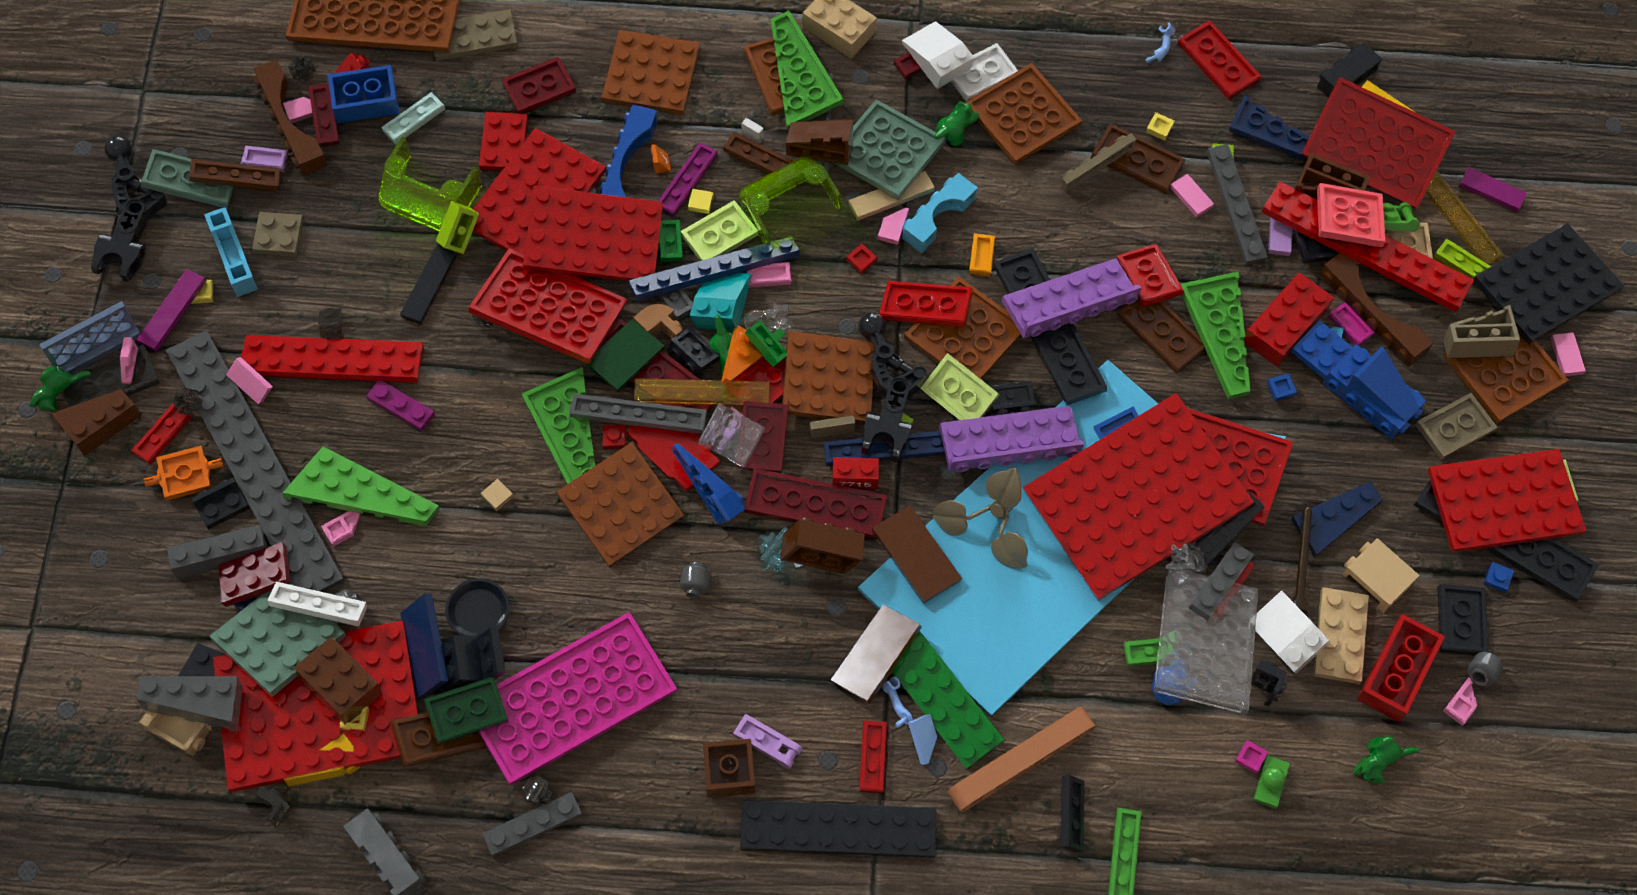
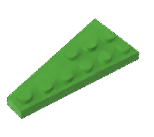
[771,11,844,131]
[1181,272,1250,400]
[522,367,595,484]
[283,447,439,527]

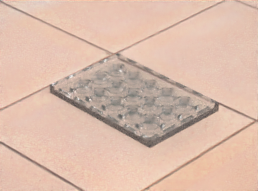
[1154,567,1259,714]

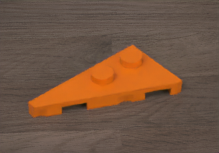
[721,325,763,385]

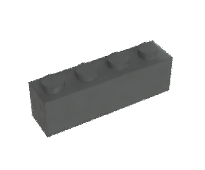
[167,525,268,579]

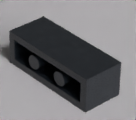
[1317,43,1382,98]

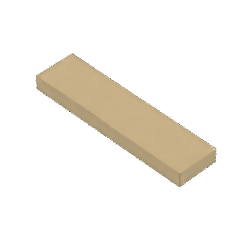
[849,171,935,221]

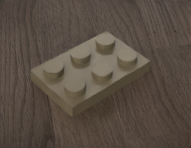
[1415,393,1498,460]

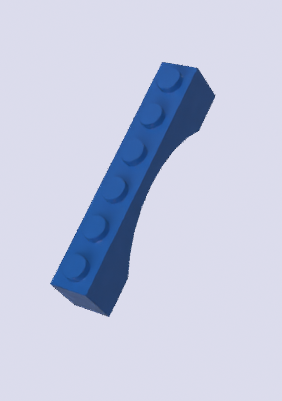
[600,105,657,197]

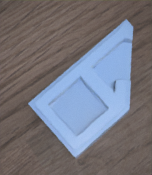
[908,714,937,765]

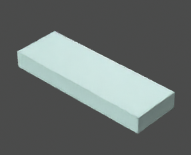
[382,92,445,145]

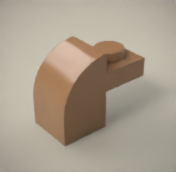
[633,304,683,339]

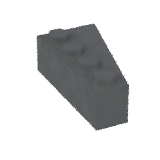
[136,676,243,733]
[343,808,427,895]

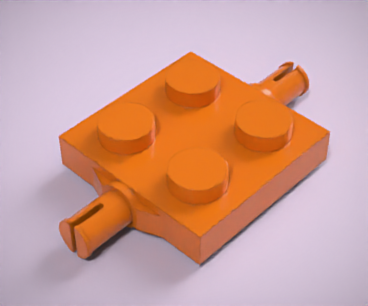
[144,446,224,501]

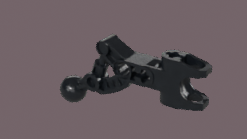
[91,135,167,282]
[858,313,927,463]

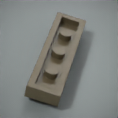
[1061,133,1136,192]

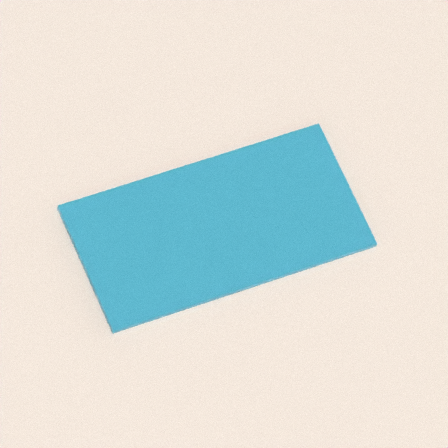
[858,360,1158,717]

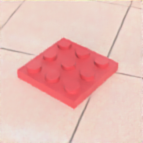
[1317,183,1385,247]

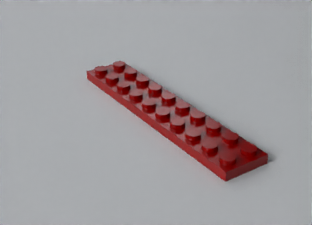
[1261,181,1474,312]

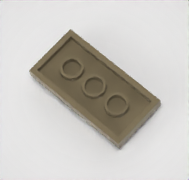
[434,9,518,61]

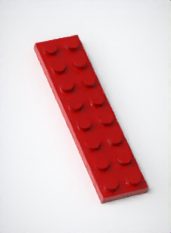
[241,335,424,383]

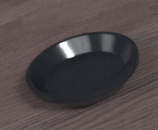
[445,579,510,637]

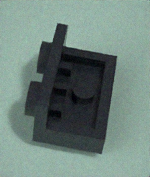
[990,381,1037,415]
[1248,660,1288,707]

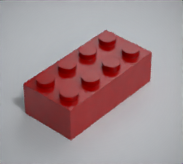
[1244,272,1335,367]
[1357,614,1445,722]

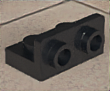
[668,327,720,379]
[191,478,250,529]

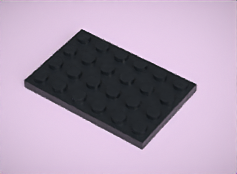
[1473,223,1624,345]

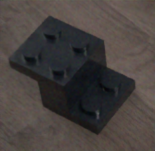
[434,628,506,696]

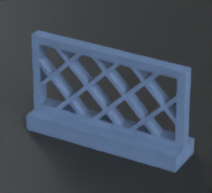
[39,301,141,375]

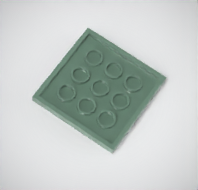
[834,99,946,200]
[210,583,346,697]

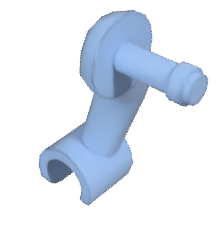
[1146,22,1175,63]
[882,677,913,727]

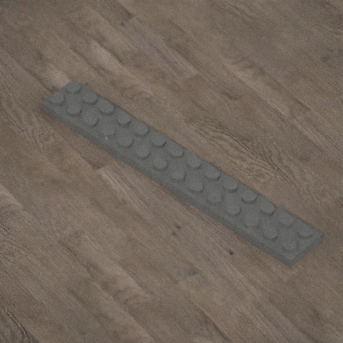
[166,330,345,592]

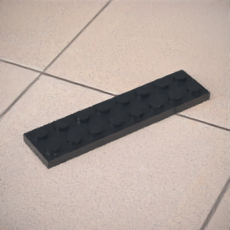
[993,249,1107,406]
[1414,480,1599,603]
[740,800,936,858]

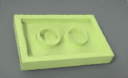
[681,200,758,261]
[920,353,1000,420]

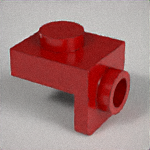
[336,53,372,73]

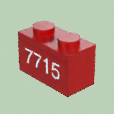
[832,457,879,490]

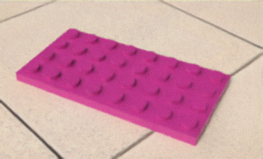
[479,612,677,786]

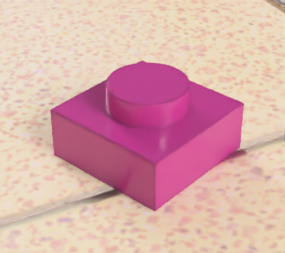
[1235,740,1268,774]

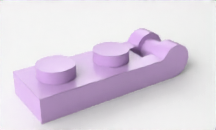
[733,714,803,769]

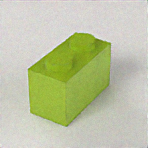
[436,201,479,254]

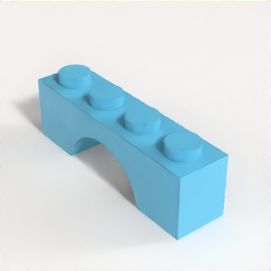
[902,173,978,253]
[204,207,258,297]

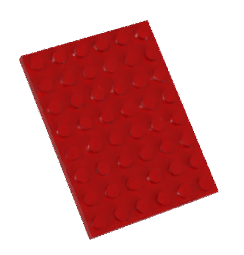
[1023,393,1254,601]
[213,621,418,793]

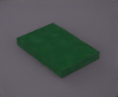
[586,319,664,392]
[424,676,508,745]

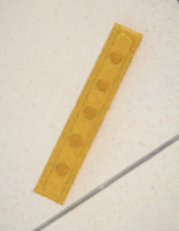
[1425,170,1504,265]
[634,378,769,405]

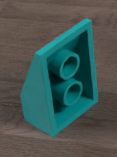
[690,273,752,331]

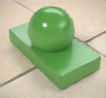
[1253,755,1290,809]

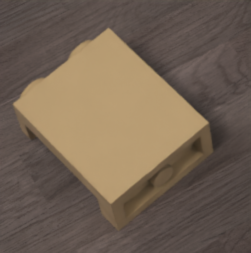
[1343,538,1420,613]
[139,711,216,756]

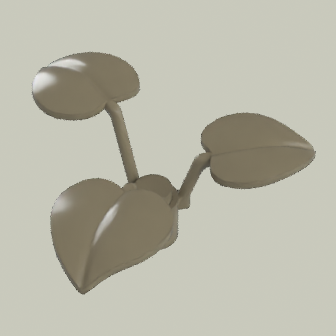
[932,468,1028,569]

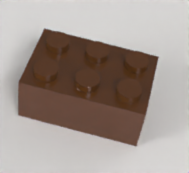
[781,518,865,574]
[294,636,382,725]

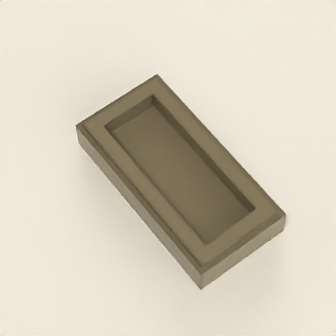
[809,416,855,439]

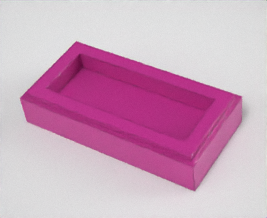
[1328,302,1374,346]

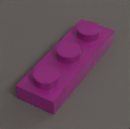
[366,381,435,432]

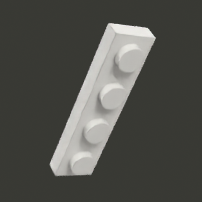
[267,582,367,626]

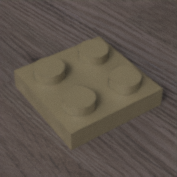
[252,212,304,256]

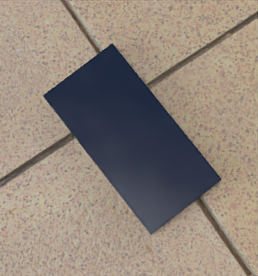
[400,593,448,700]

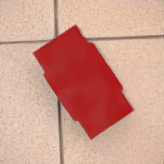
[625,403,720,492]

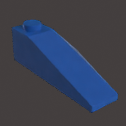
[670,443,745,525]

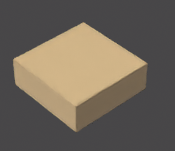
[481,479,513,511]

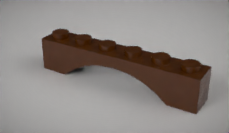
[253,59,327,176]
[1320,253,1433,367]

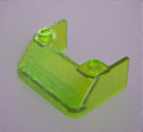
[378,137,482,231]
[739,156,841,243]

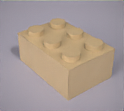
[802,0,877,59]

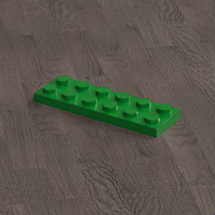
[892,631,1005,770]

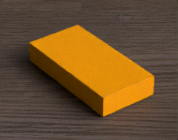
[969,233,995,277]

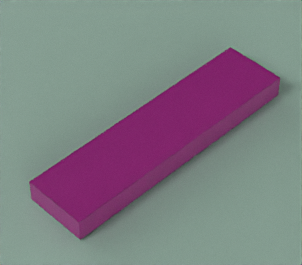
[658,142,718,217]
[137,269,207,352]

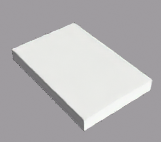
[951,43,1018,101]

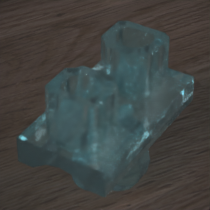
[758,527,788,572]

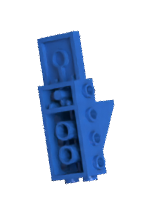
[1291,320,1426,440]

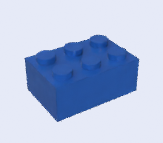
[328,65,400,124]

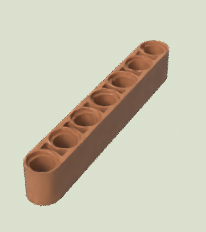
[947,707,1096,813]

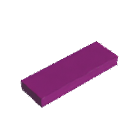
[1459,167,1527,212]

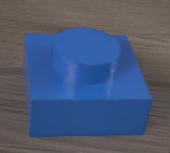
[1267,373,1297,402]
[1483,562,1514,593]

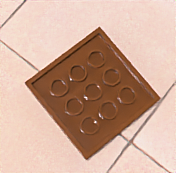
[602,30,700,115]
[965,63,1082,165]
[904,277,1022,380]
[782,331,875,425]
[1443,333,1569,424]
[556,442,684,568]

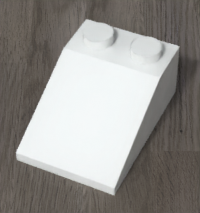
[902,22,974,89]
[1248,591,1331,673]

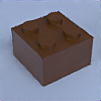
[703,739,755,798]

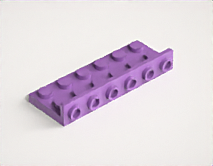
[1001,258,1142,338]
[939,406,1084,472]

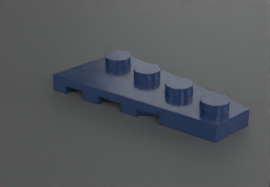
[1229,95,1309,162]
[1291,481,1382,558]

